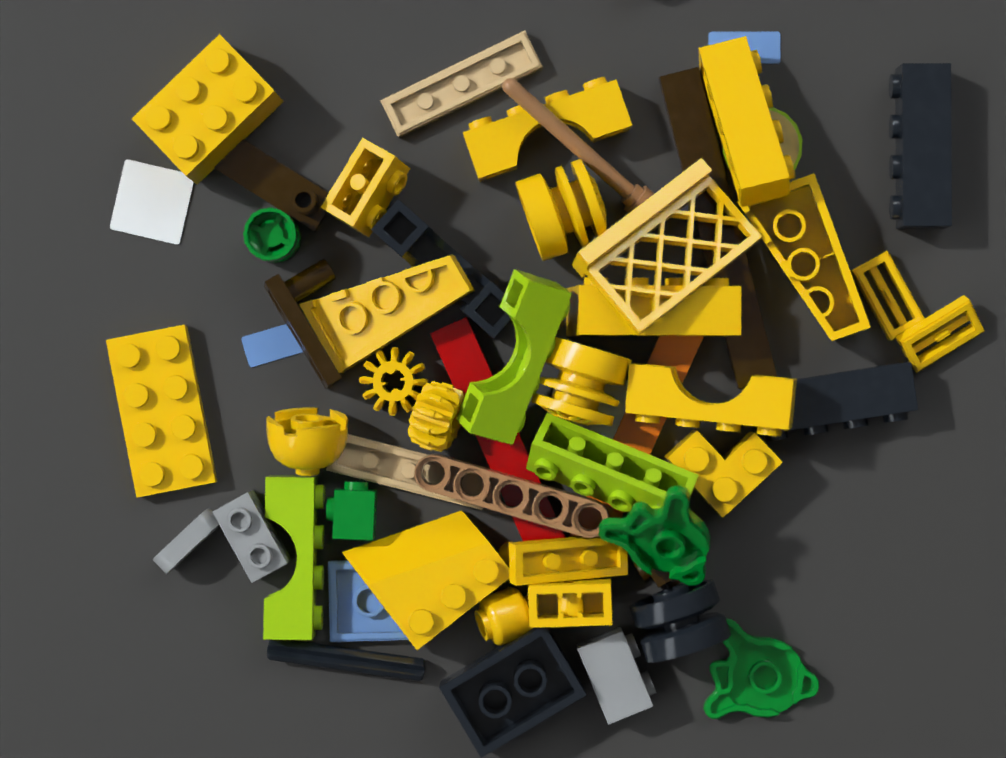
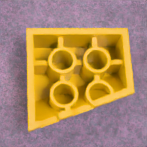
[342,510,510,650]

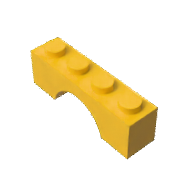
[463,77,632,182]
[625,363,797,436]

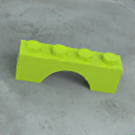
[456,269,572,445]
[263,475,325,640]

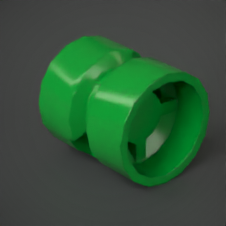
[243,207,302,264]

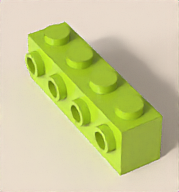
[526,413,699,512]

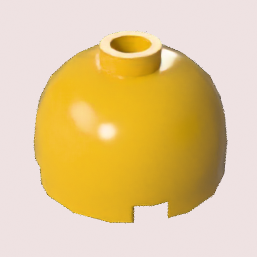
[266,407,348,476]

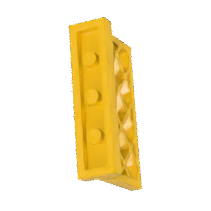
[572,158,762,335]

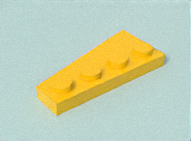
[299,255,474,373]

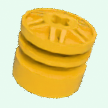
[515,159,607,261]
[531,337,632,426]

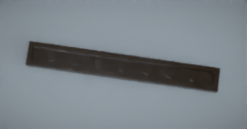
[658,67,777,389]

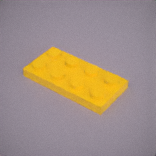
[106,324,217,498]

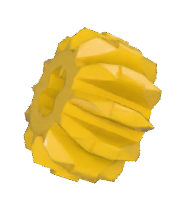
[359,347,429,416]
[408,381,464,452]

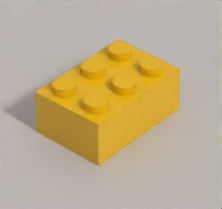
[132,34,284,185]

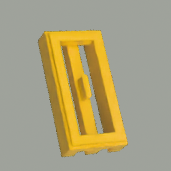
[850,251,925,341]
[895,295,985,373]

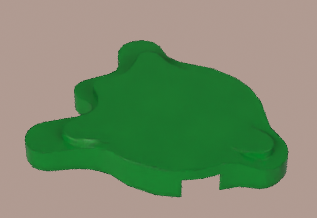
[598,486,710,586]
[703,618,819,719]

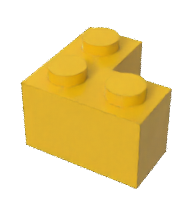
[664,429,783,518]

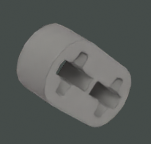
[153,508,220,575]

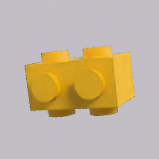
[320,137,410,237]

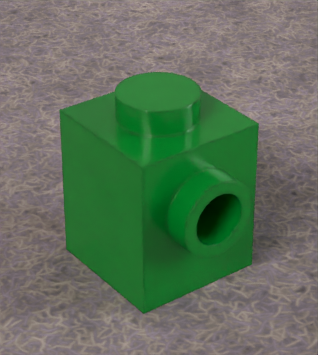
[326,481,377,540]

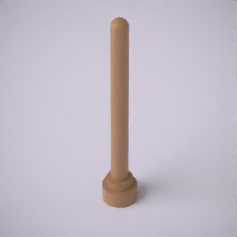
[502,78,655,213]

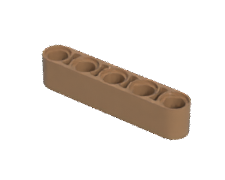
[414,454,609,538]

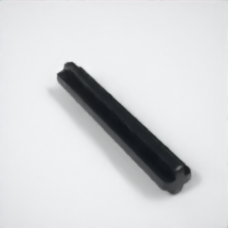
[267,640,426,681]

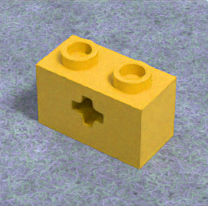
[528,579,612,628]

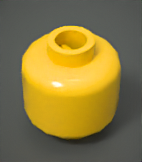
[475,587,533,646]

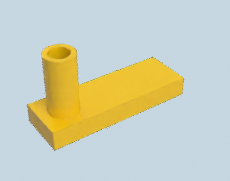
[498,536,628,586]

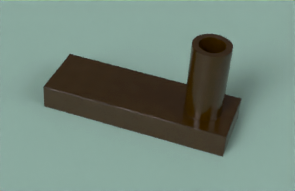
[214,139,329,232]
[263,259,342,389]

